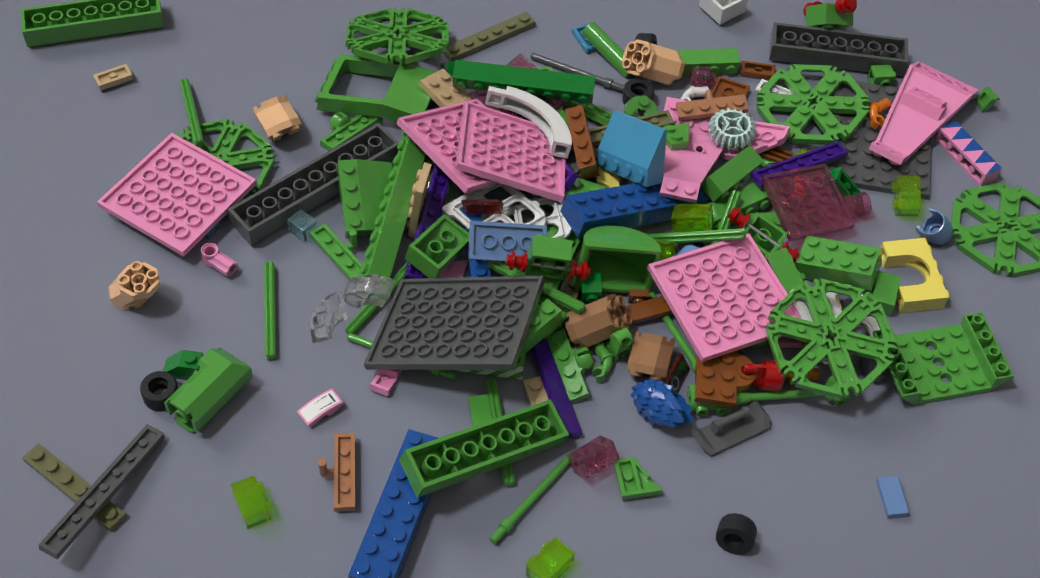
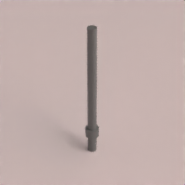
[531,53,624,92]

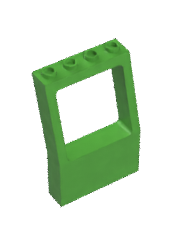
[315,54,435,123]

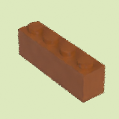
[565,105,600,180]

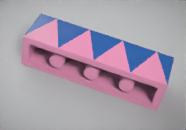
[935,121,1002,187]

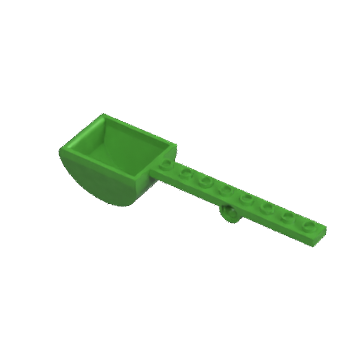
[573,226,805,293]

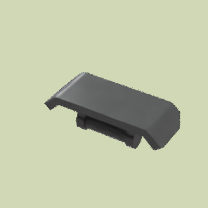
[692,401,770,456]

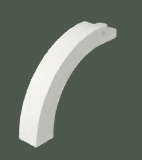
[485,86,572,159]

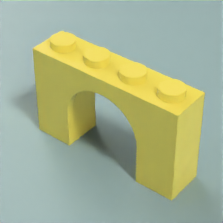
[880,238,949,313]

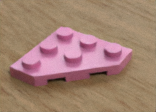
[721,121,791,160]

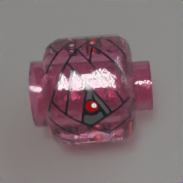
[689,67,715,88]

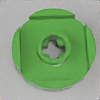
[624,95,658,118]

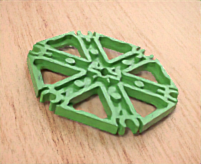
[346,8,449,65]
[756,64,870,145]
[175,119,275,201]
[951,182,1040,278]
[765,278,897,399]

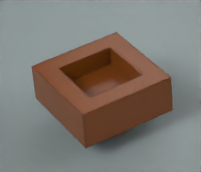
[628,289,649,304]

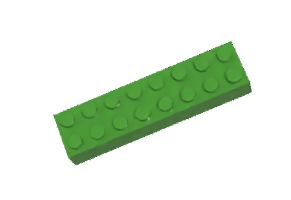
[20,0,164,47]
[399,399,569,498]

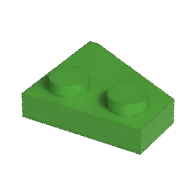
[662,123,689,150]
[613,457,662,500]

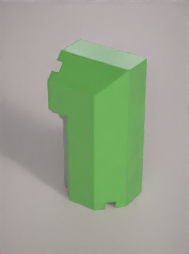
[164,347,253,432]

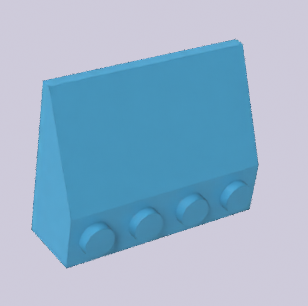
[597,110,667,187]

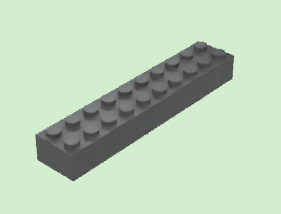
[228,123,399,246]

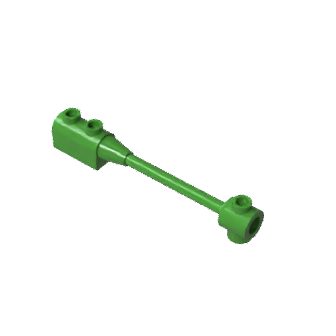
[687,376,851,416]

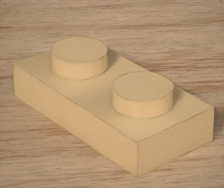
[93,64,134,91]
[523,376,549,406]

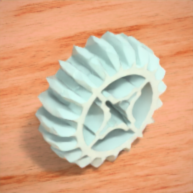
[708,108,756,151]

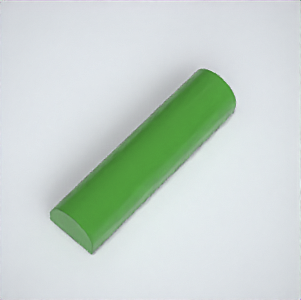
[582,22,632,78]

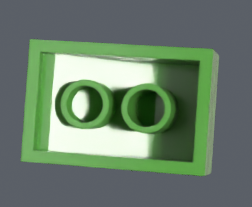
[405,214,469,278]

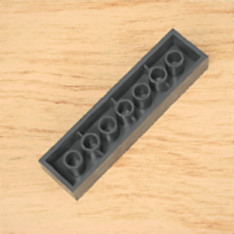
[769,22,909,77]

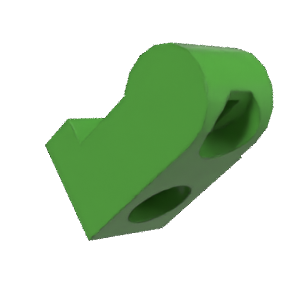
[605,328,633,362]

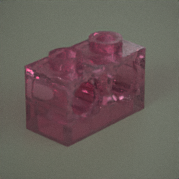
[567,435,620,479]

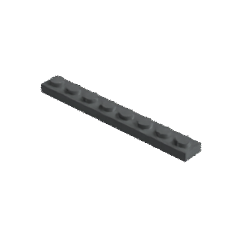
[38,424,164,560]

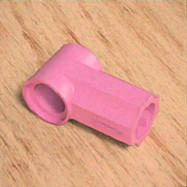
[201,243,238,277]

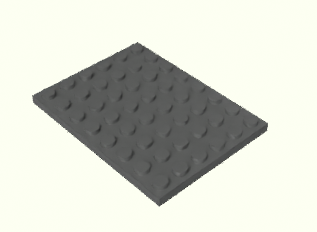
[820,81,931,200]
[364,276,545,370]

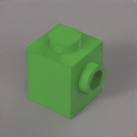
[867,65,896,87]

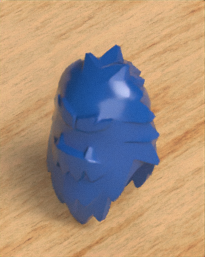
[630,379,694,427]

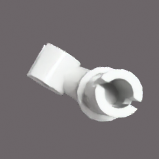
[681,86,709,101]

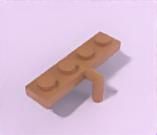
[676,90,749,121]
[318,433,356,512]

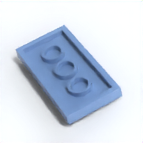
[468,221,547,262]

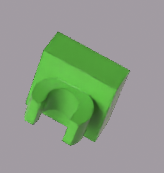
[975,87,1000,112]

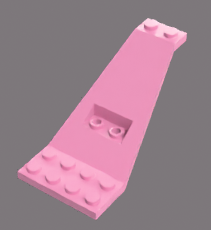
[869,61,980,165]
[659,97,724,203]

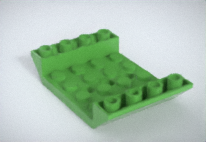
[873,312,1014,406]

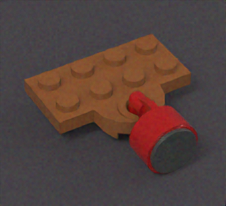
[694,351,785,408]

